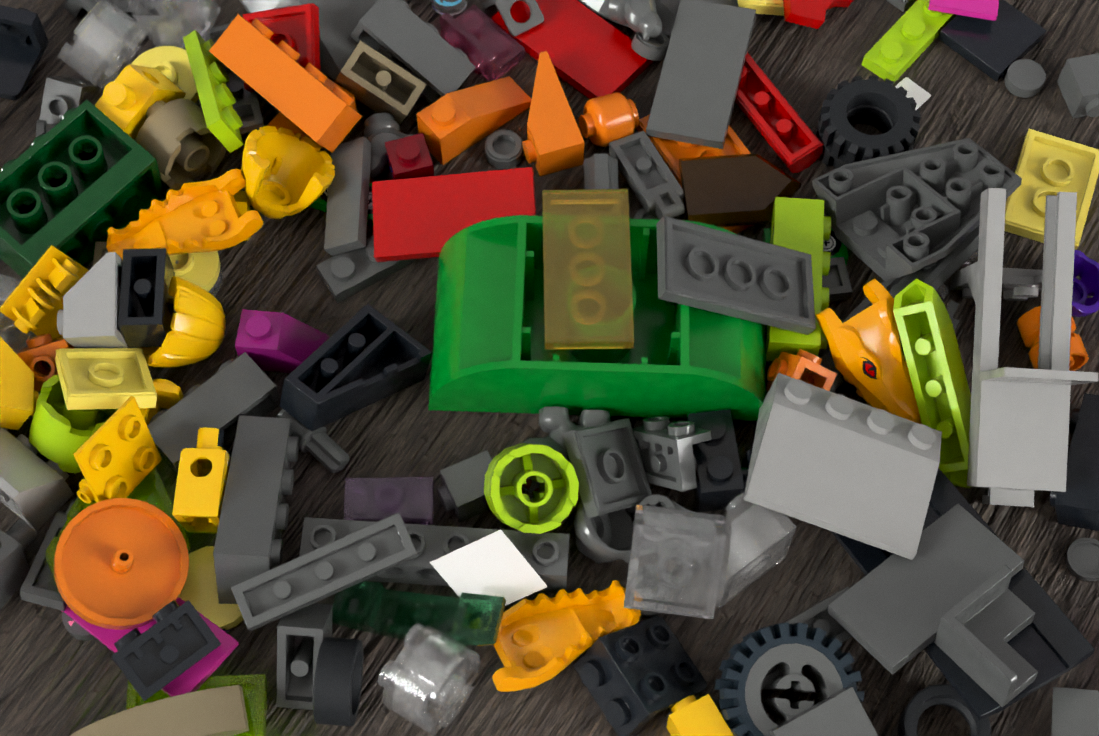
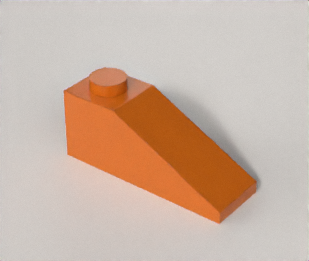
[522,51,585,176]
[416,76,531,165]

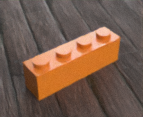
[209,14,362,153]

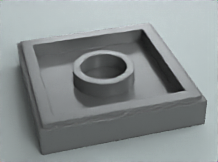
[562,418,652,519]

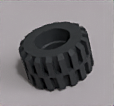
[815,75,921,169]

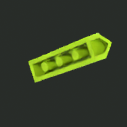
[893,278,972,488]

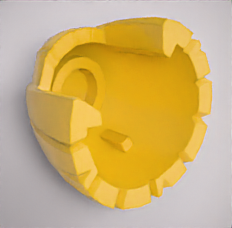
[241,126,335,219]
[138,276,226,367]

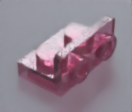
[440,5,525,81]

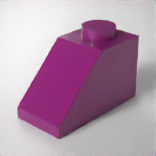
[235,309,330,373]

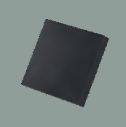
[938,0,1047,82]

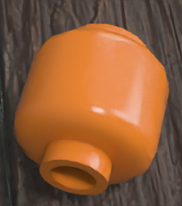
[579,92,639,147]

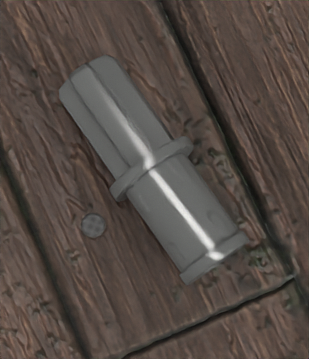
[276,409,350,473]

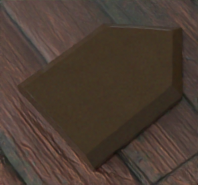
[679,153,802,227]

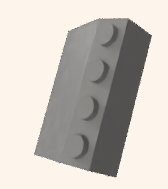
[743,373,942,560]

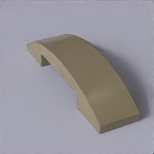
[70,685,249,736]

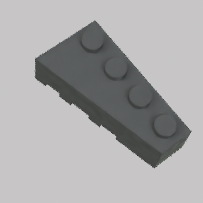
[213,415,299,604]

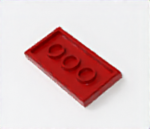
[490,0,653,99]
[372,167,536,262]

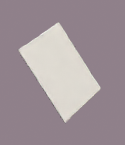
[430,529,548,618]

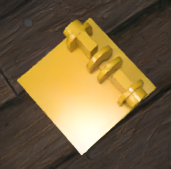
[0,245,89,339]
[73,396,162,504]

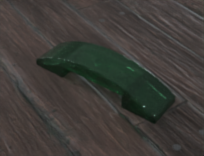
[332,581,506,646]

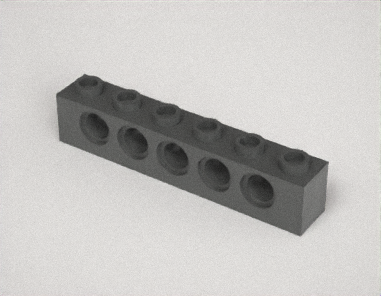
[299,517,570,593]

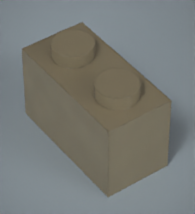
[335,40,427,125]

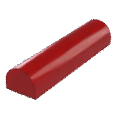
[735,52,823,173]

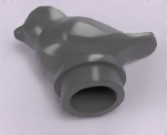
[608,0,663,41]
[363,113,416,179]

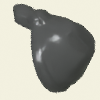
[574,499,663,564]

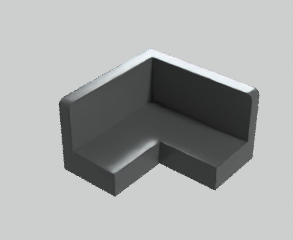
[934,565,1038,708]

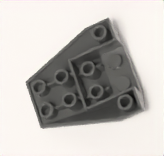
[812,138,1022,282]

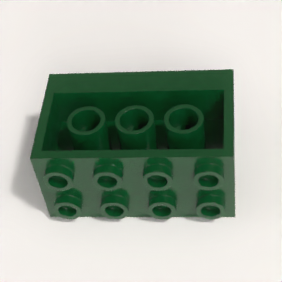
[0,99,165,279]

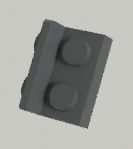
[632,416,712,492]

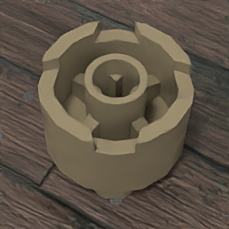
[134,98,227,190]

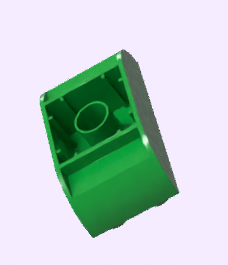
[428,215,767,421]

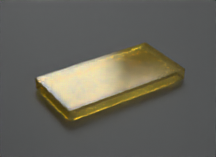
[542,189,634,350]

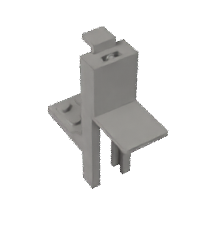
[950,188,1098,507]

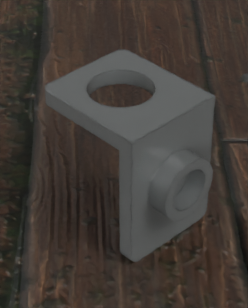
[482,0,544,37]
[39,75,100,124]

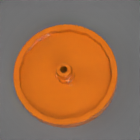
[54,498,189,630]

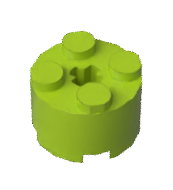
[29,374,118,473]
[484,443,579,534]

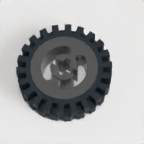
[715,622,864,736]

